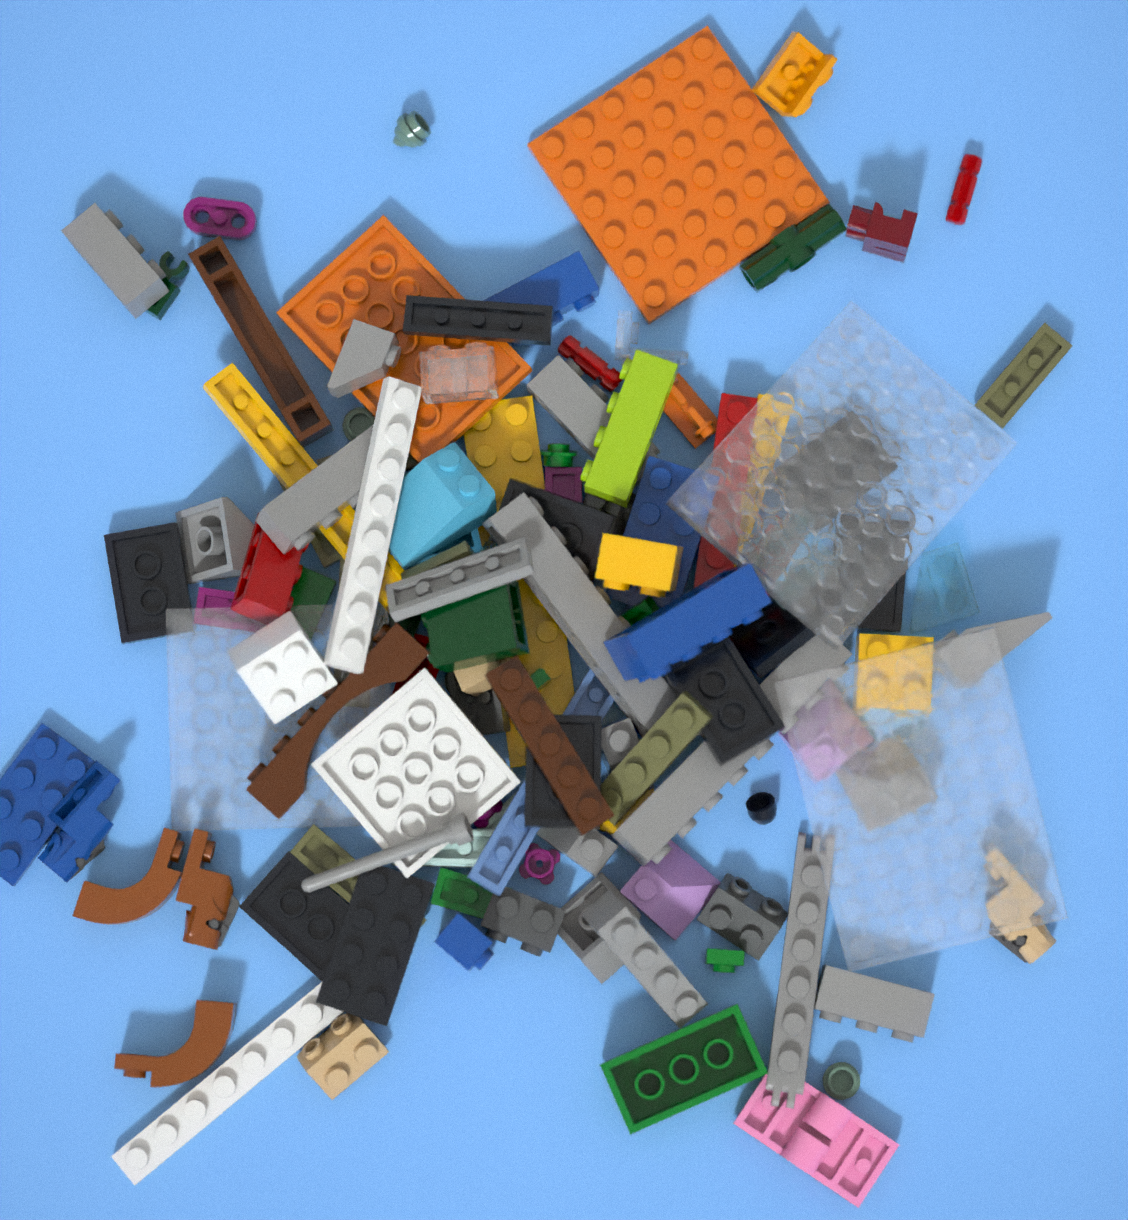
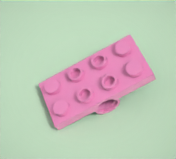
[733,1074,899,1208]

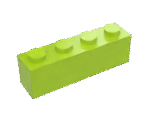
[580,349,678,508]

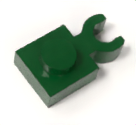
[145,251,190,321]

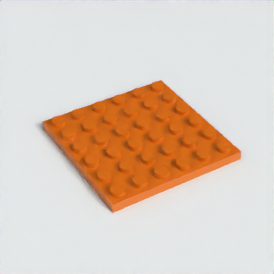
[527,26,830,324]

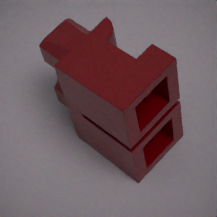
[845,202,918,263]

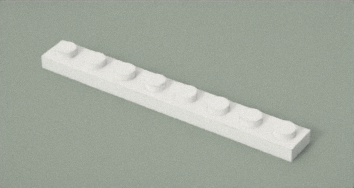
[323,377,422,674]
[111,981,344,1186]

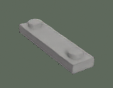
[385,537,535,622]

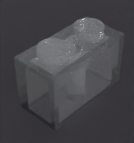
[419,342,499,404]

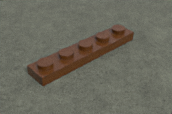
[484,656,614,837]

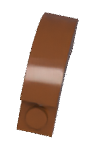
[72,827,185,925]
[114,1000,237,1087]

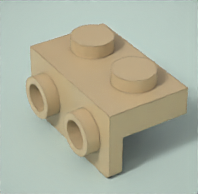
[297,1013,389,1100]

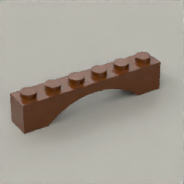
[188,236,333,448]
[245,623,430,819]

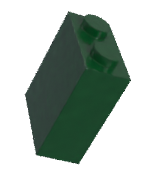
[421,580,530,673]

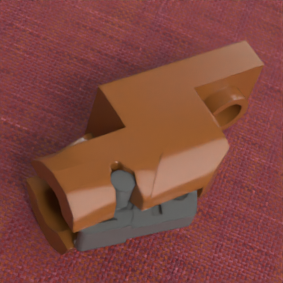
[175,828,240,950]

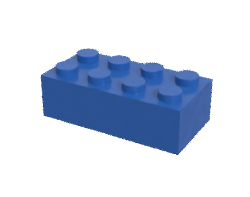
[603,563,772,683]

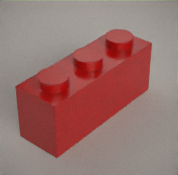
[230,512,309,625]

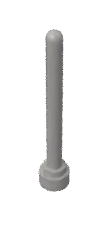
[301,812,474,892]

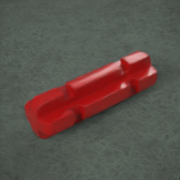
[946,154,982,225]
[557,335,622,392]

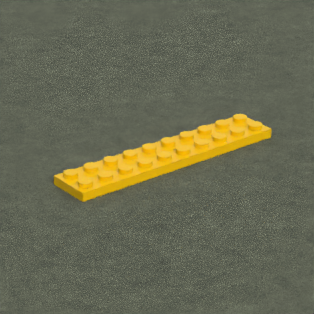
[464,395,574,768]

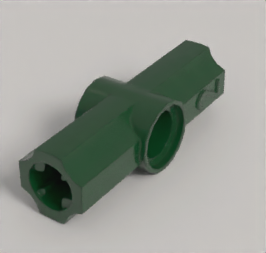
[739,204,847,292]

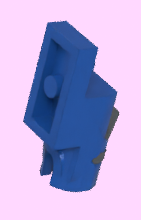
[38,760,120,883]

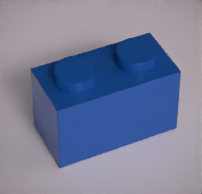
[434,913,495,971]

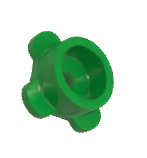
[540,443,577,467]

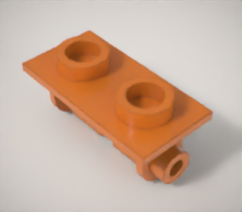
[663,373,718,449]

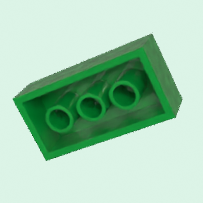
[600,1004,768,1135]

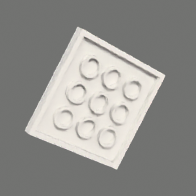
[311,668,522,878]

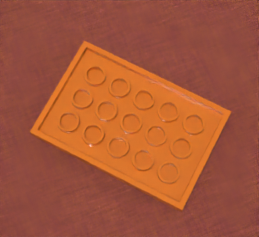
[276,215,532,464]

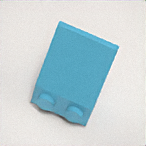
[389,442,497,569]

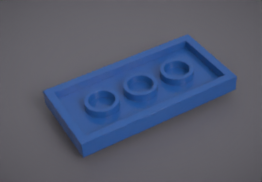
[605,456,720,608]
[0,723,95,887]

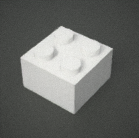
[228,610,338,724]

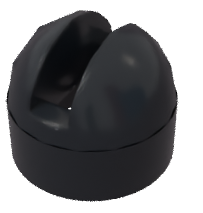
[746,792,777,825]

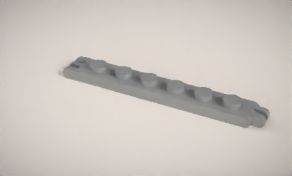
[765,832,835,1109]

